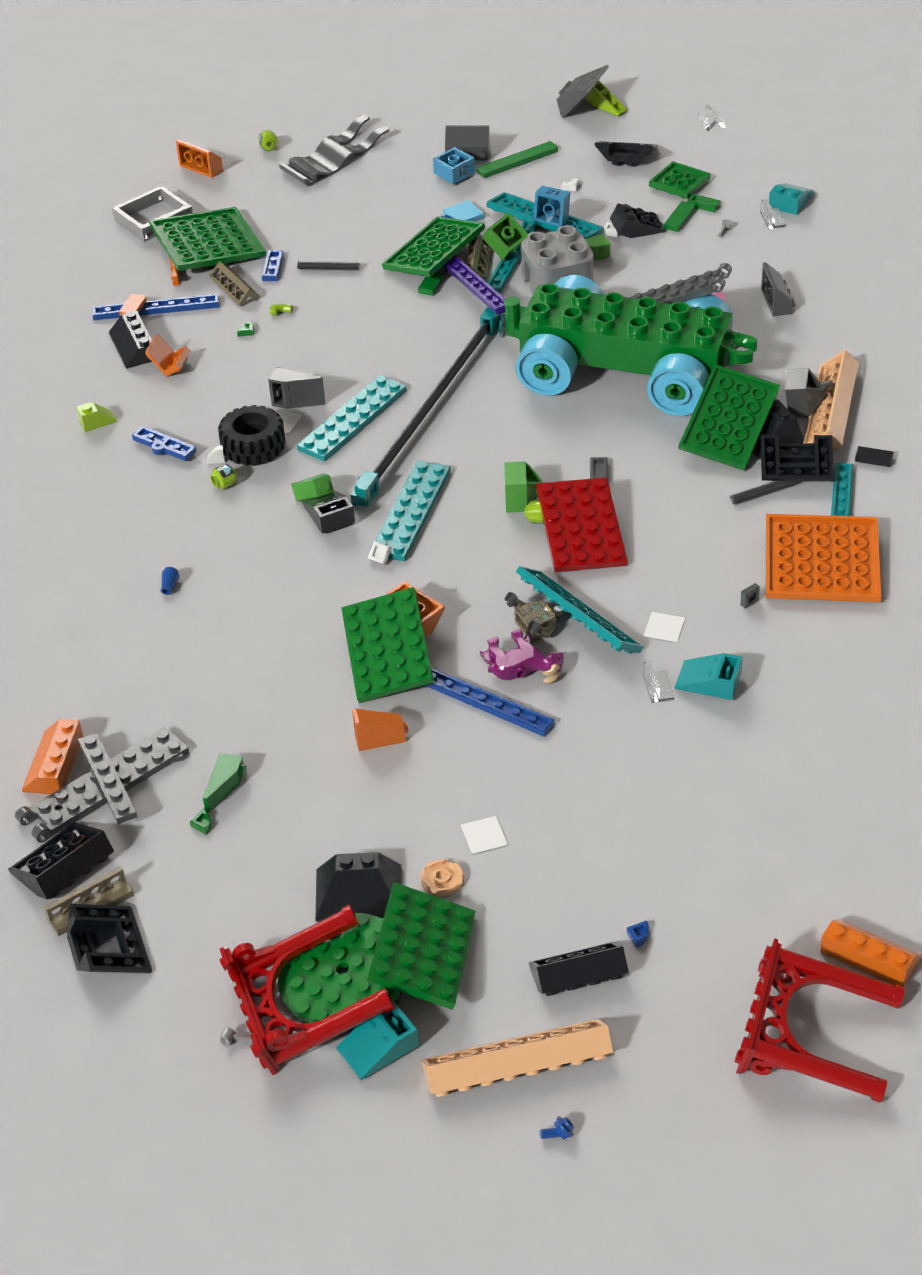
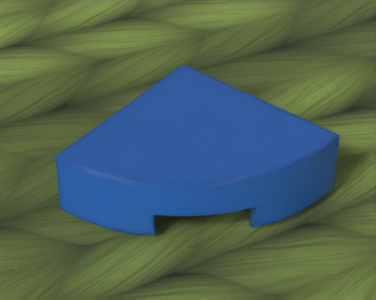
[627,920,649,948]

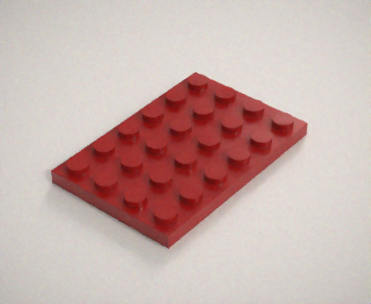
[536,477,628,572]

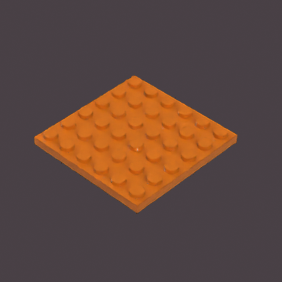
[766,514,881,602]

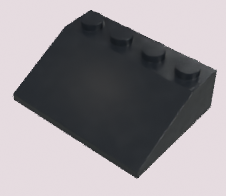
[8,822,114,900]

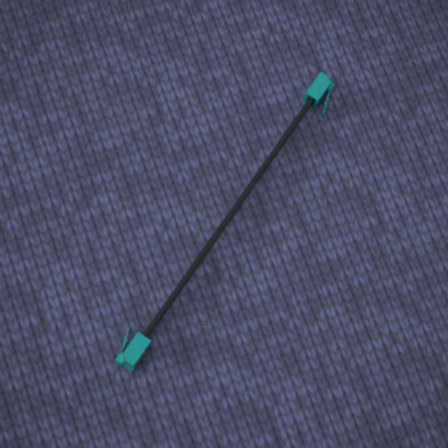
[350,307,506,507]

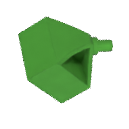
[482,212,528,260]
[504,461,543,513]

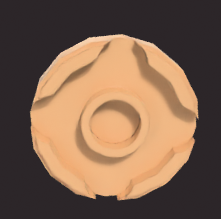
[421,859,464,897]

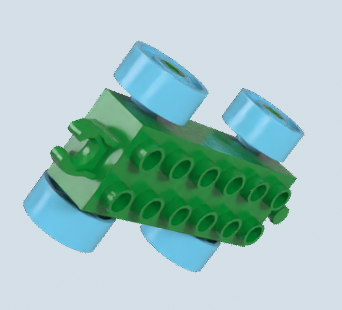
[504,275,757,416]

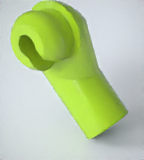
[269,304,293,316]

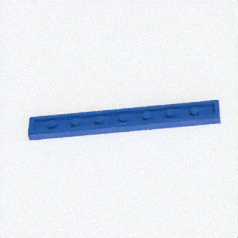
[92,294,219,320]
[424,668,555,737]

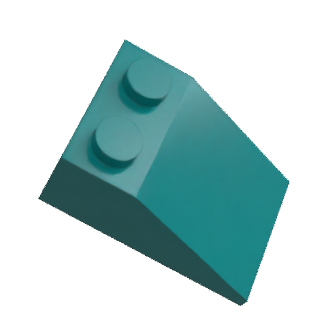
[768,183,814,215]

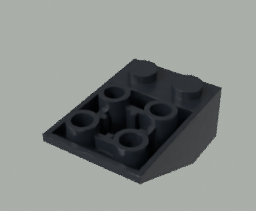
[610,203,666,238]
[302,490,355,534]

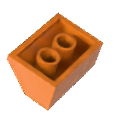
[175,139,223,178]
[385,581,445,638]

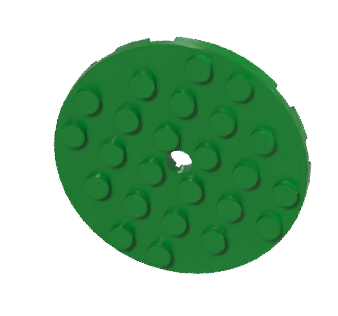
[278,913,401,1029]

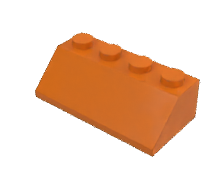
[22,719,83,794]
[820,919,922,986]

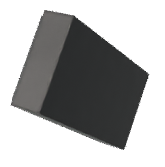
[855,446,893,467]

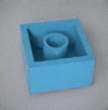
[433,147,475,184]
[533,185,571,227]

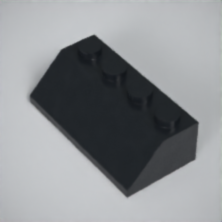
[109,311,152,369]
[529,942,629,996]

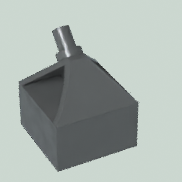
[785,368,834,417]

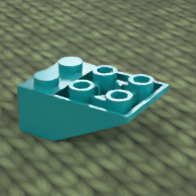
[674,653,743,700]
[336,1000,419,1080]

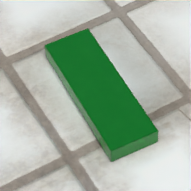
[664,201,696,232]

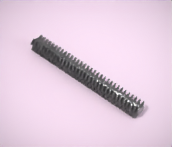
[297,261,360,270]
[730,481,798,505]

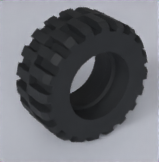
[218,405,286,466]

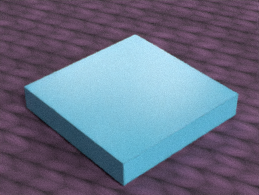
[443,200,484,222]

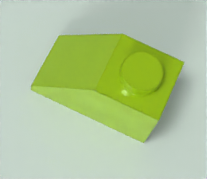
[76,402,117,432]

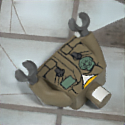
[504,592,562,643]

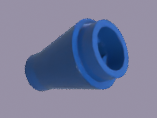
[161,567,180,595]

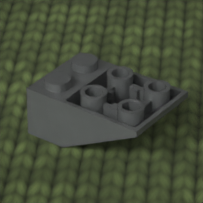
[268,367,326,409]

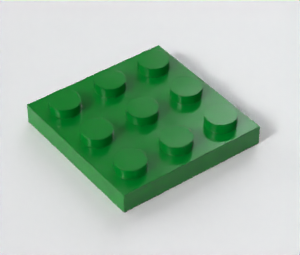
[649,161,711,199]

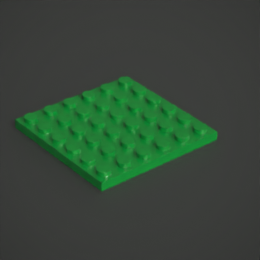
[149,207,266,271]

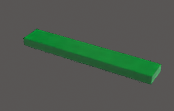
[476,141,558,178]

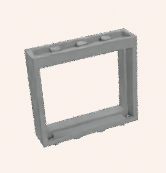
[112,185,193,242]

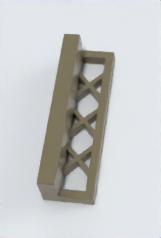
[465,235,492,281]
[209,261,260,306]
[44,866,134,937]

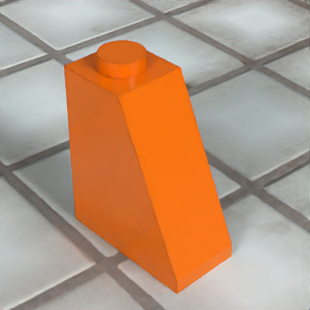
[352,709,408,751]

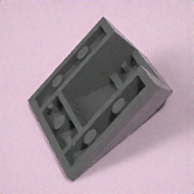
[556,65,609,118]

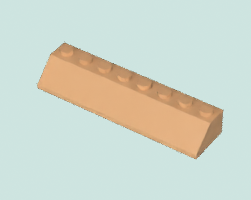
[803,349,859,450]
[421,1019,613,1097]

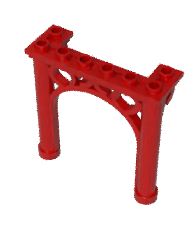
[219,904,395,1075]
[734,938,905,1103]

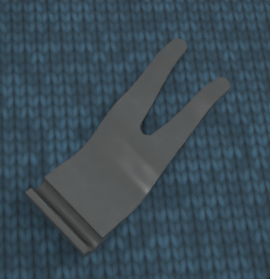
[279,114,389,186]

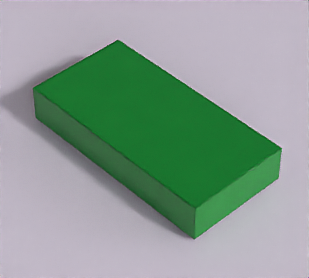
[687,194,721,213]
[418,272,444,295]

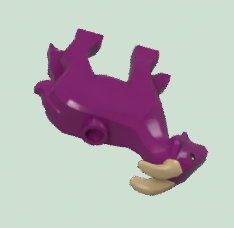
[480,629,564,684]

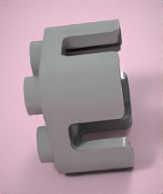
[521,225,593,295]

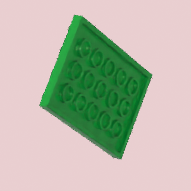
[382,216,485,277]
[678,364,780,471]
[341,587,434,703]
[367,882,476,1010]

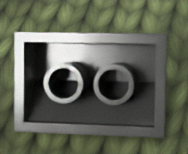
[445,125,490,160]
[761,262,795,316]

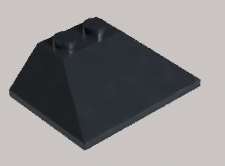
[595,141,657,166]
[753,399,804,459]
[760,435,834,481]
[315,852,402,922]
[67,904,152,973]

